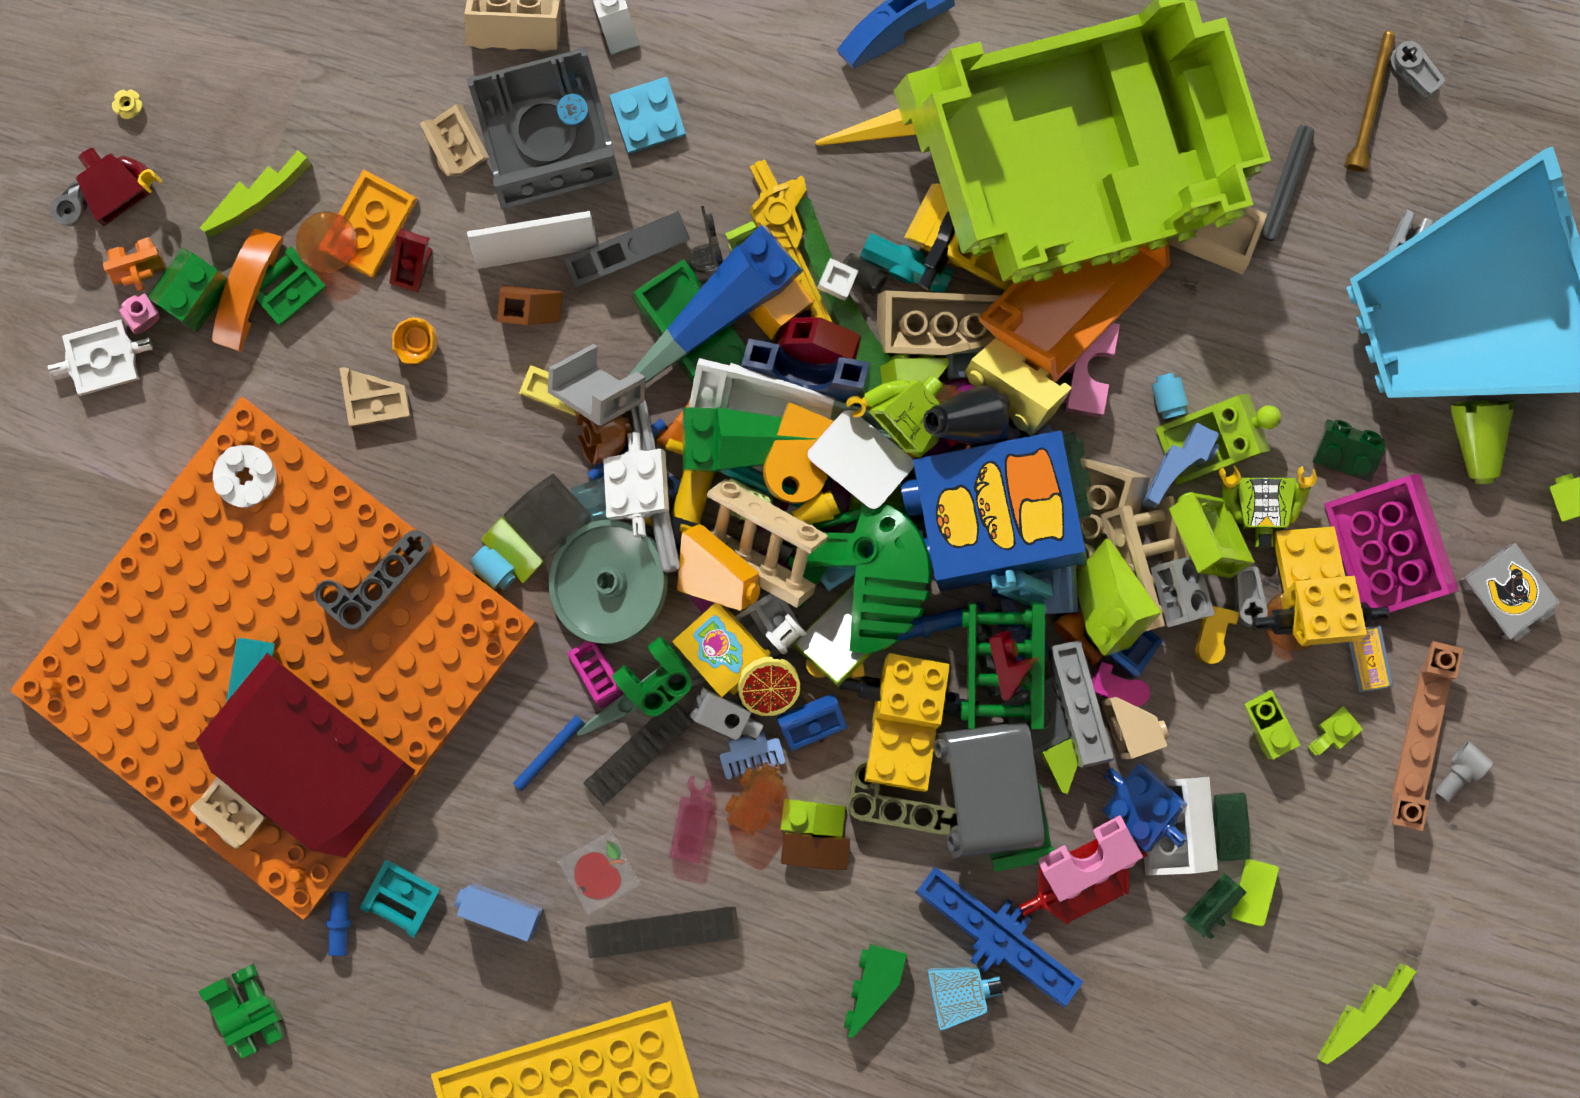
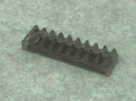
[583,702,695,806]

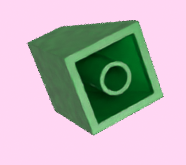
[147,248,228,332]

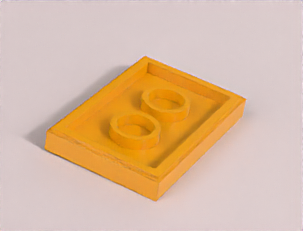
[319,169,418,279]

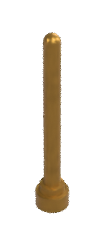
[1344,30,1395,173]

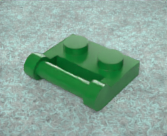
[256,246,327,327]

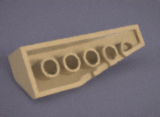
[877,291,1000,355]

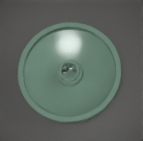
[549,520,668,644]

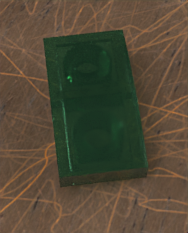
[1213,792,1250,862]

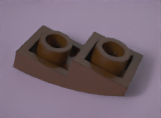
[781,832,850,870]

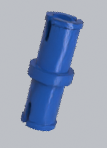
[326,891,351,956]

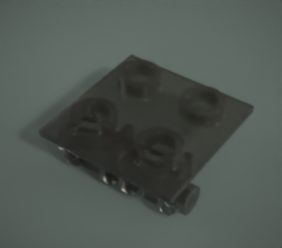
[690,206,723,273]

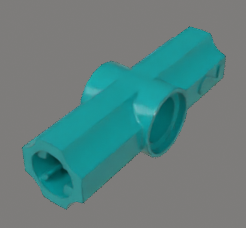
[859,233,954,293]

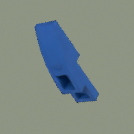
[837,0,955,69]

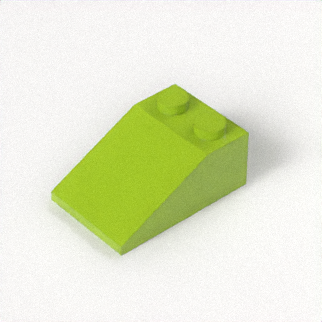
[1077,539,1162,656]

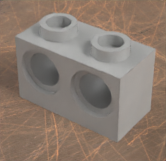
[1151,556,1215,627]

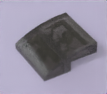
[504,473,591,559]

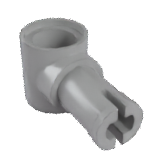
[1434,741,1493,803]

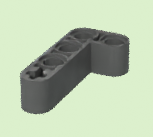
[314,530,433,630]

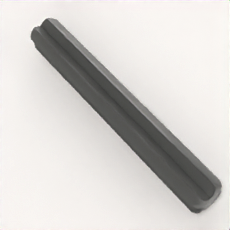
[1261,125,1314,241]

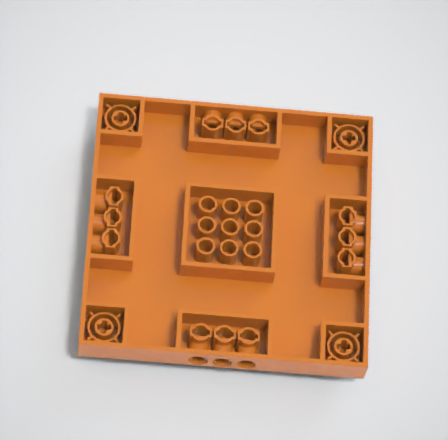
[9,396,538,920]

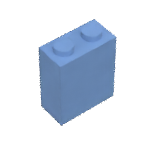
[454,883,544,942]

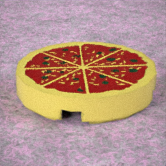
[738,657,800,716]

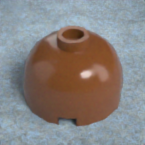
[576,412,631,464]

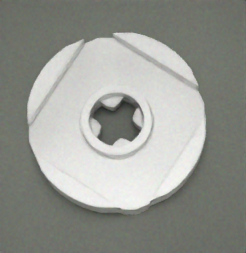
[213,445,277,508]

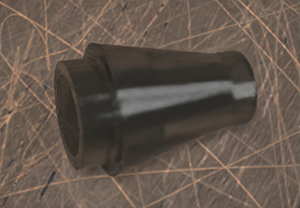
[843,253,887,296]

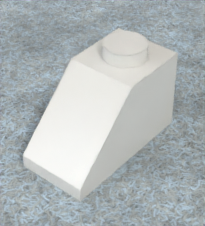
[592,0,640,55]

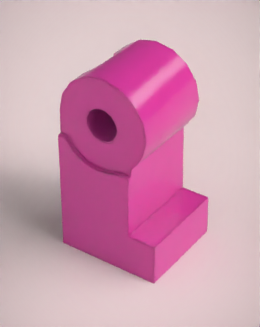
[1092,661,1150,707]

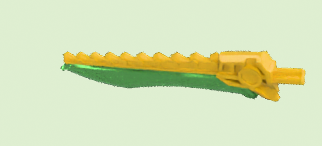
[749,159,916,475]

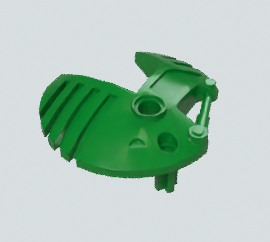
[788,503,932,654]

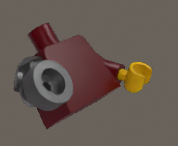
[50,148,162,227]

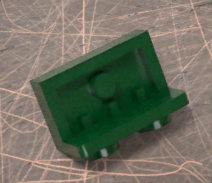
[1313,419,1385,483]

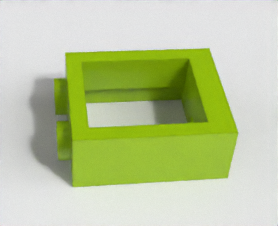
[1169,492,1255,578]

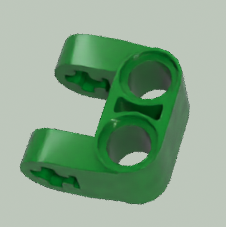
[612,636,692,716]

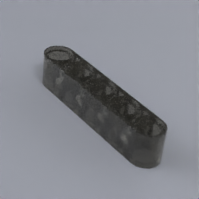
[585,906,740,958]

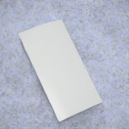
[467,211,598,269]

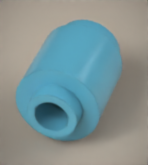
[1151,373,1188,420]
[469,546,516,591]

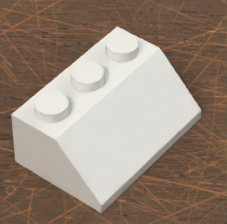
[1143,777,1218,875]

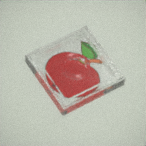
[557,830,642,915]

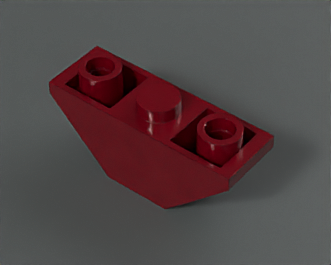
[774,317,862,364]

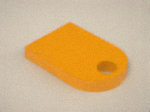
[763,402,834,504]

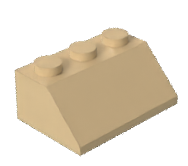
[464,0,562,52]
[1100,697,1170,759]

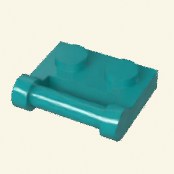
[360,859,441,938]

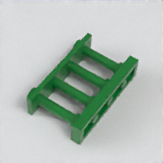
[961,601,1045,729]

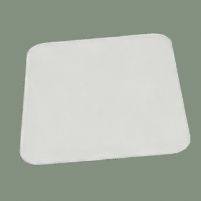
[808,410,914,509]

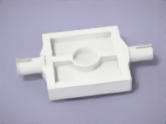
[48,319,153,396]
[603,432,669,538]

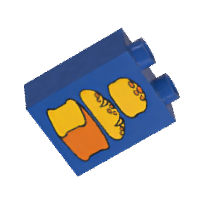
[901,430,1087,592]

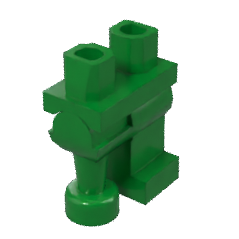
[198,964,285,1059]

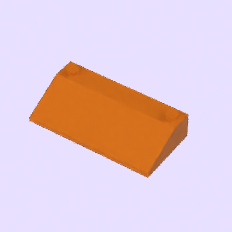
[979,241,1170,382]

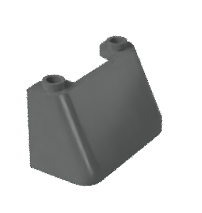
[934,722,1044,858]

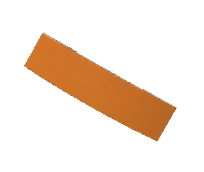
[212,228,284,352]

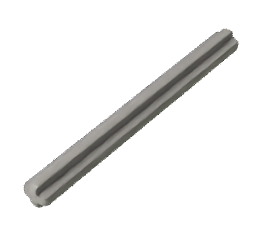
[629,399,680,573]

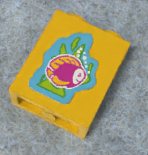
[672,603,771,698]

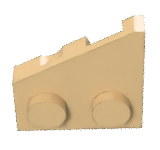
[339,367,411,427]

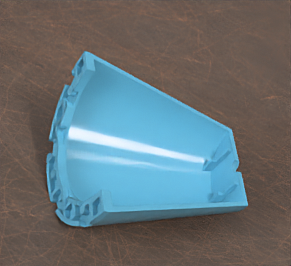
[1347,146,1580,398]

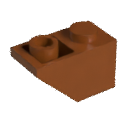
[497,284,563,325]

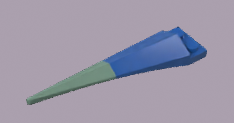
[628,225,803,384]

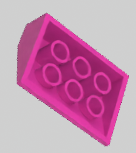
[1324,473,1459,612]

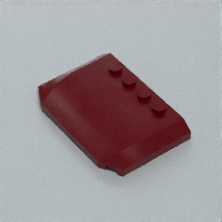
[196,653,416,858]

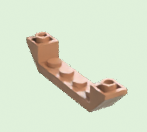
[1391,641,1464,831]

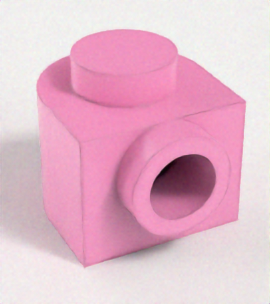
[119,293,160,335]

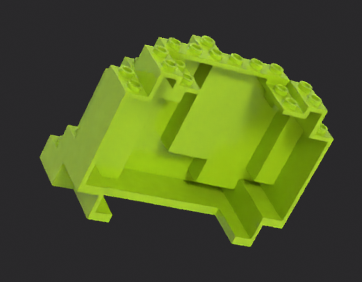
[893,0,1271,284]

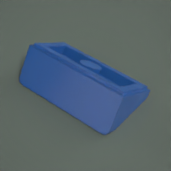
[777,694,848,752]

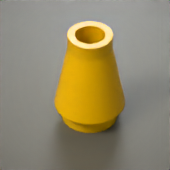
[792,491,840,525]

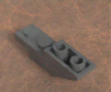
[563,211,690,287]

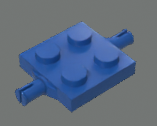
[1102,763,1187,852]

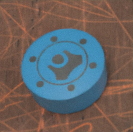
[557,94,588,126]

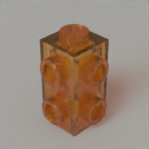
[724,762,786,836]

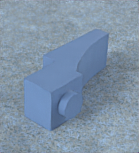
[1142,423,1219,510]

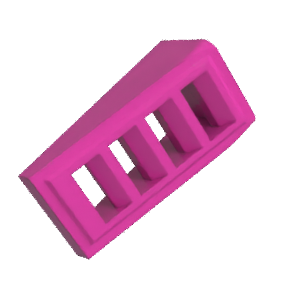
[567,641,624,708]

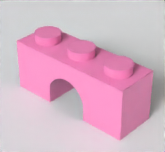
[1062,323,1120,418]
[1037,815,1143,902]

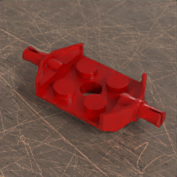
[1019,839,1147,924]

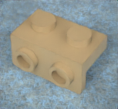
[420,104,490,176]
[190,777,267,849]

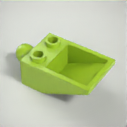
[1156,393,1281,485]

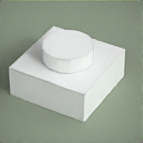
[817,258,858,301]

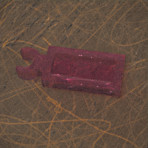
[669,776,712,863]

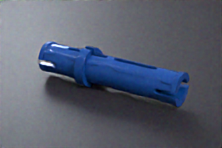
[895,602,986,642]

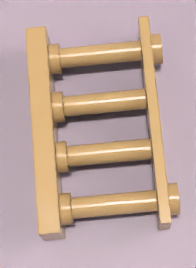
[707,479,828,608]
[1101,496,1190,632]

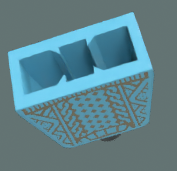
[927,967,1003,1030]

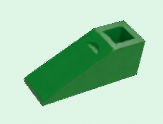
[843,943,907,1038]

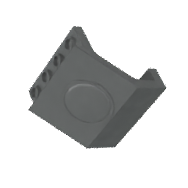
[467,48,620,210]

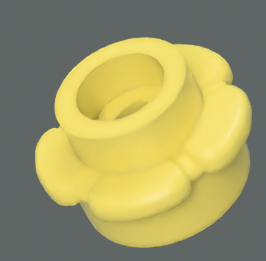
[112,89,142,119]

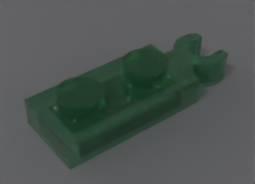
[1062,432,1091,518]

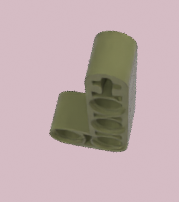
[848,762,956,835]

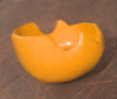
[392,317,438,364]

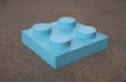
[609,77,686,154]

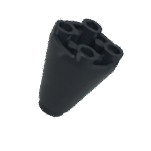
[923,385,1010,447]

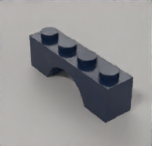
[741,339,870,406]

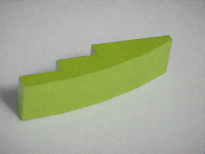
[200,150,312,237]
[1317,963,1417,1065]

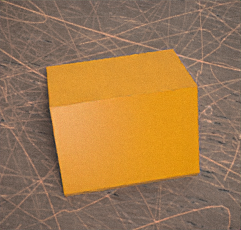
[748,279,815,341]

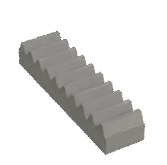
[1048,640,1113,768]

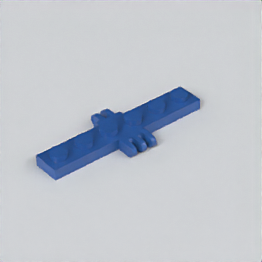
[915,867,1084,1008]

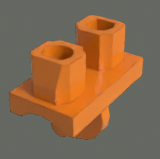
[103,238,167,291]

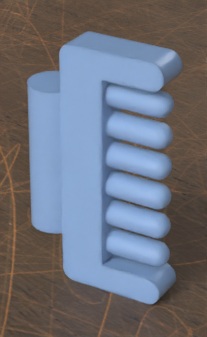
[720,731,785,779]

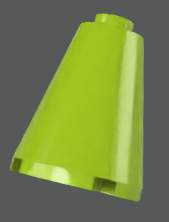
[1450,400,1514,484]

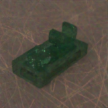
[1182,873,1247,939]

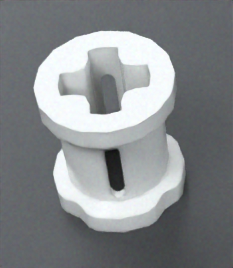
[765,613,807,655]

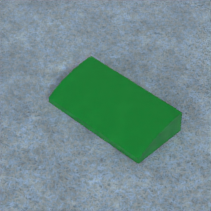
[632,259,746,383]

